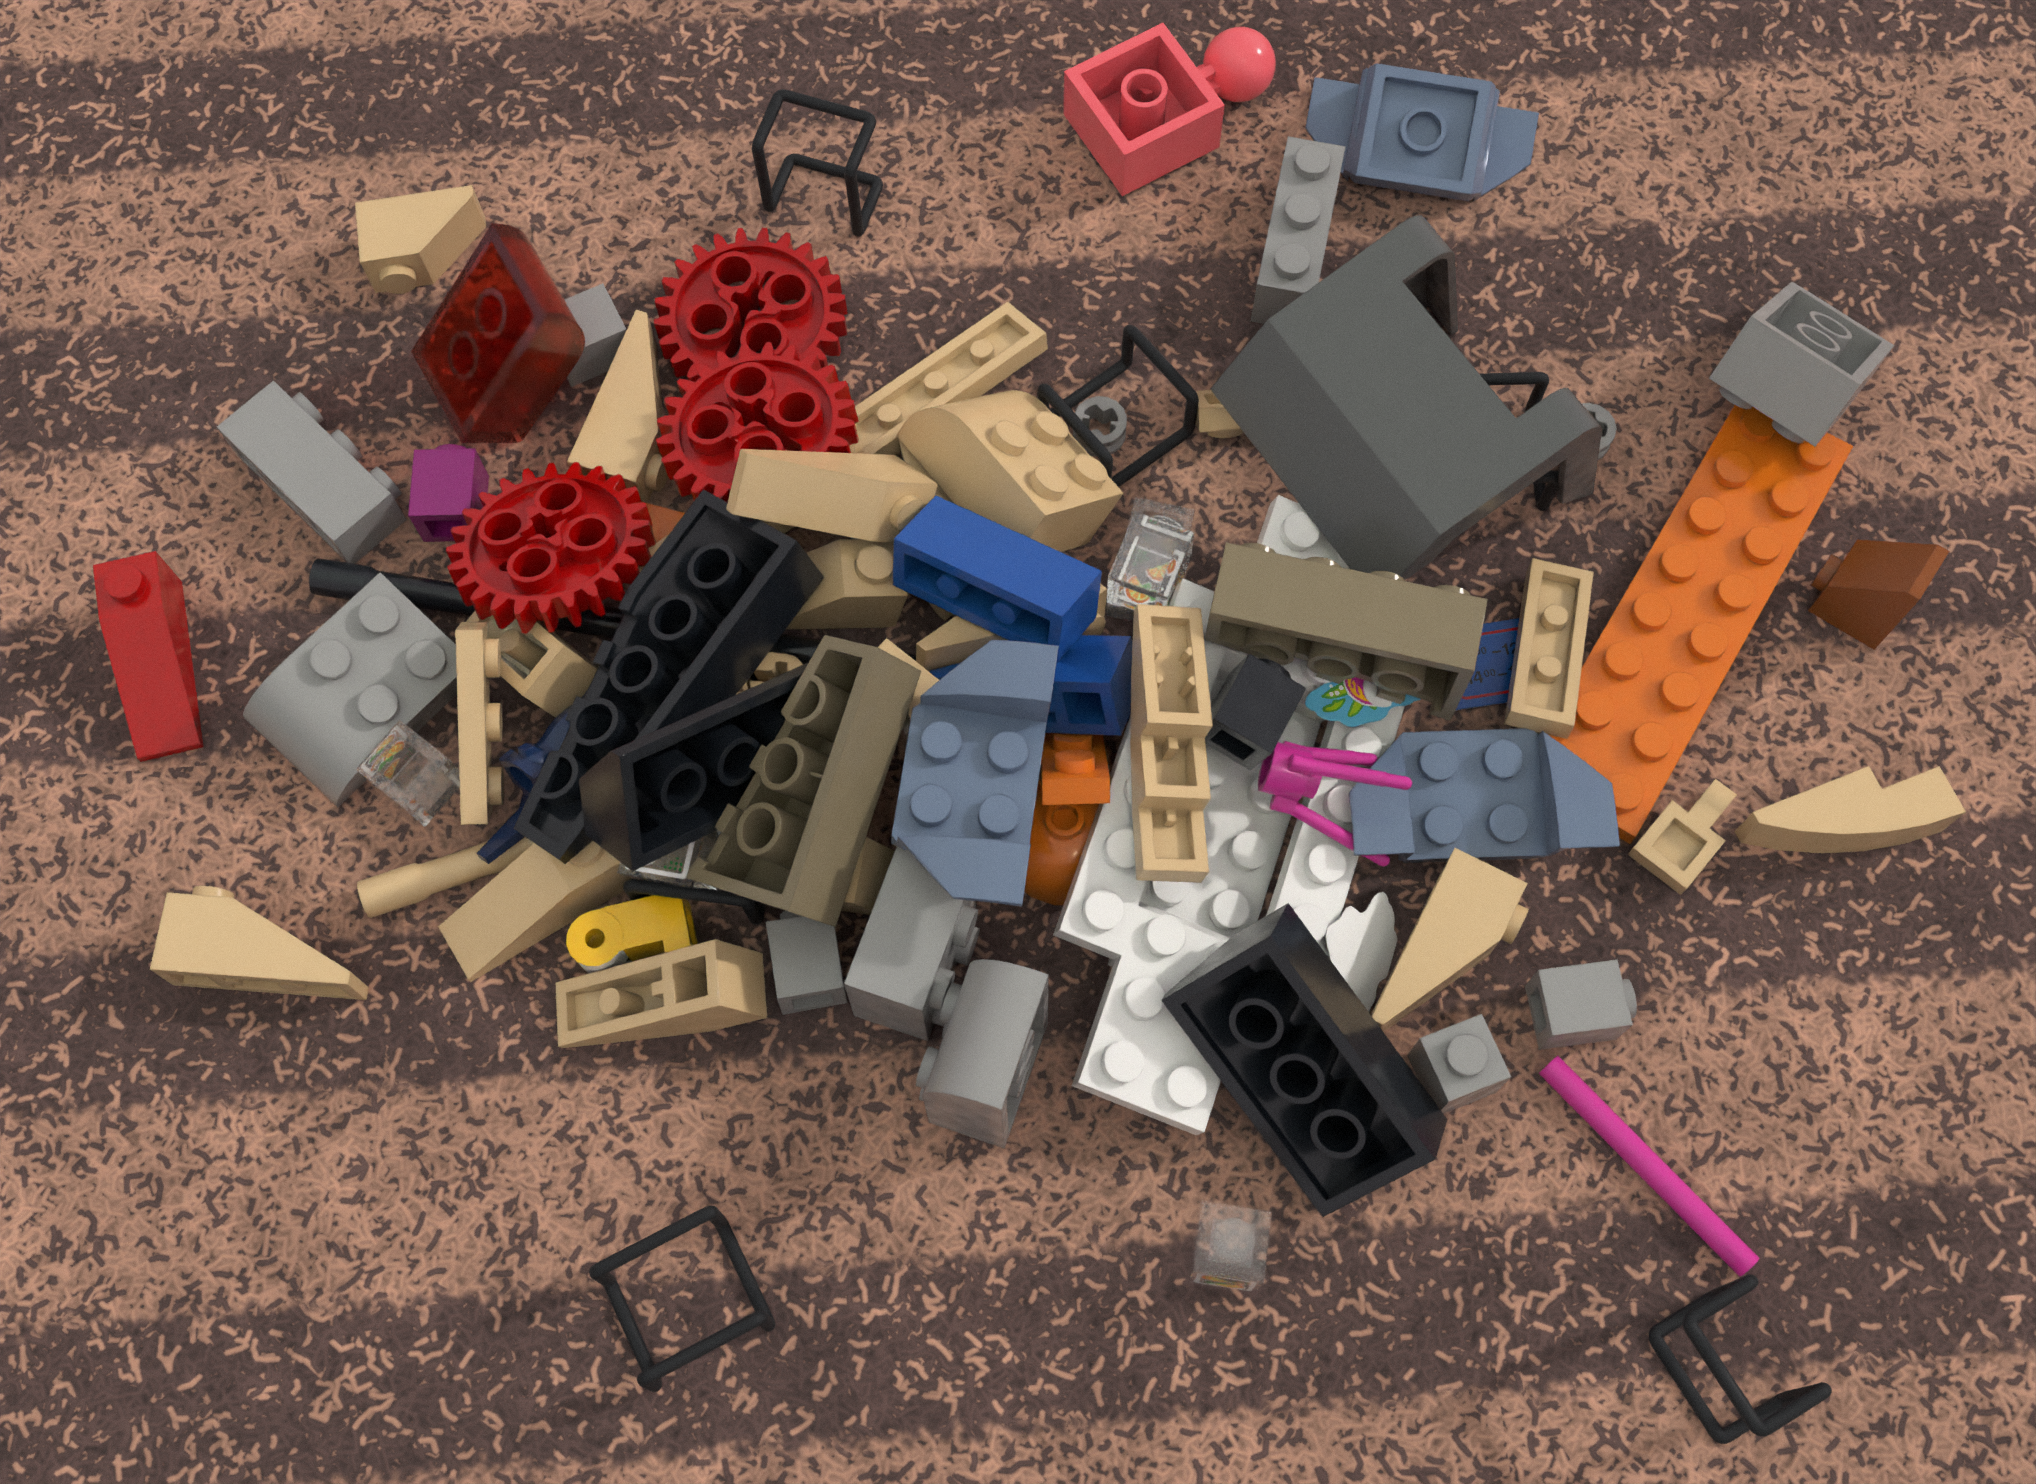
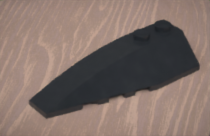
[513,489,824,864]

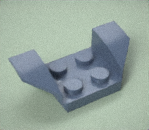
[1305,63,1539,201]
[891,639,1059,907]
[1349,728,1620,863]

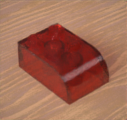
[411,223,585,443]

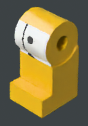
[566,895,698,974]

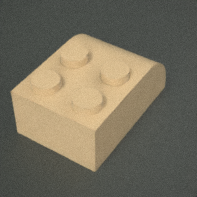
[896,390,1123,552]

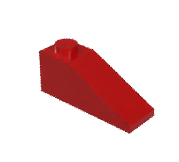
[93,551,204,762]

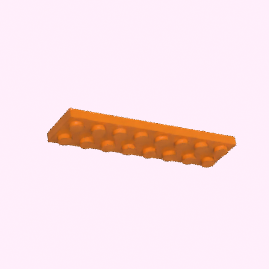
[1549,405,1853,844]

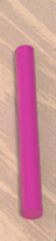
[1538,1055,1760,1277]

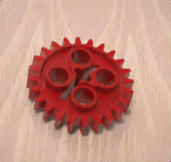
[654,227,848,382]
[656,342,859,503]
[446,462,656,634]

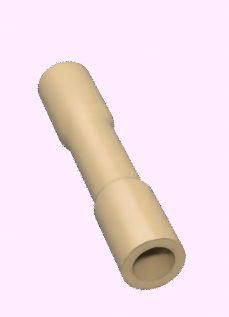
[357,837,533,918]

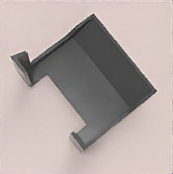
[1210,215,1602,580]

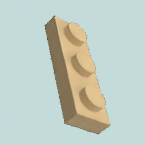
[1504,558,1594,739]
[455,622,504,825]

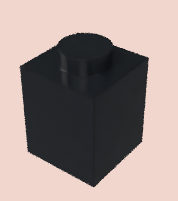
[1205,654,1306,771]

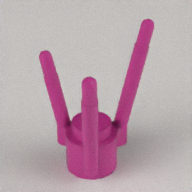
[1257,741,1412,867]

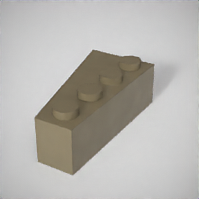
[1205,542,1488,721]
[686,635,921,927]

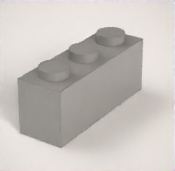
[1251,136,1346,324]
[217,381,407,564]

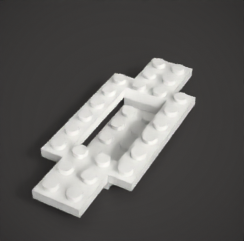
[1053,495,1405,1135]

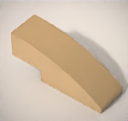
[1734,766,1966,853]

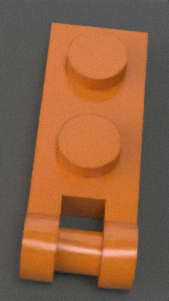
[1040,733,1110,805]

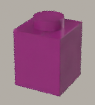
[408,444,489,542]

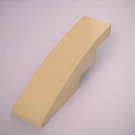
[1130,604,1213,883]

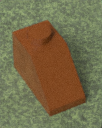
[1808,539,1950,650]

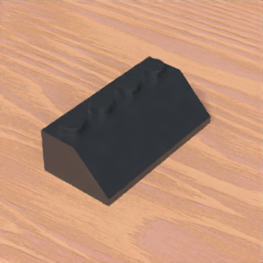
[579,662,809,872]
[1161,903,1448,1217]

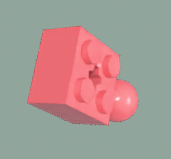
[1064,23,1276,197]

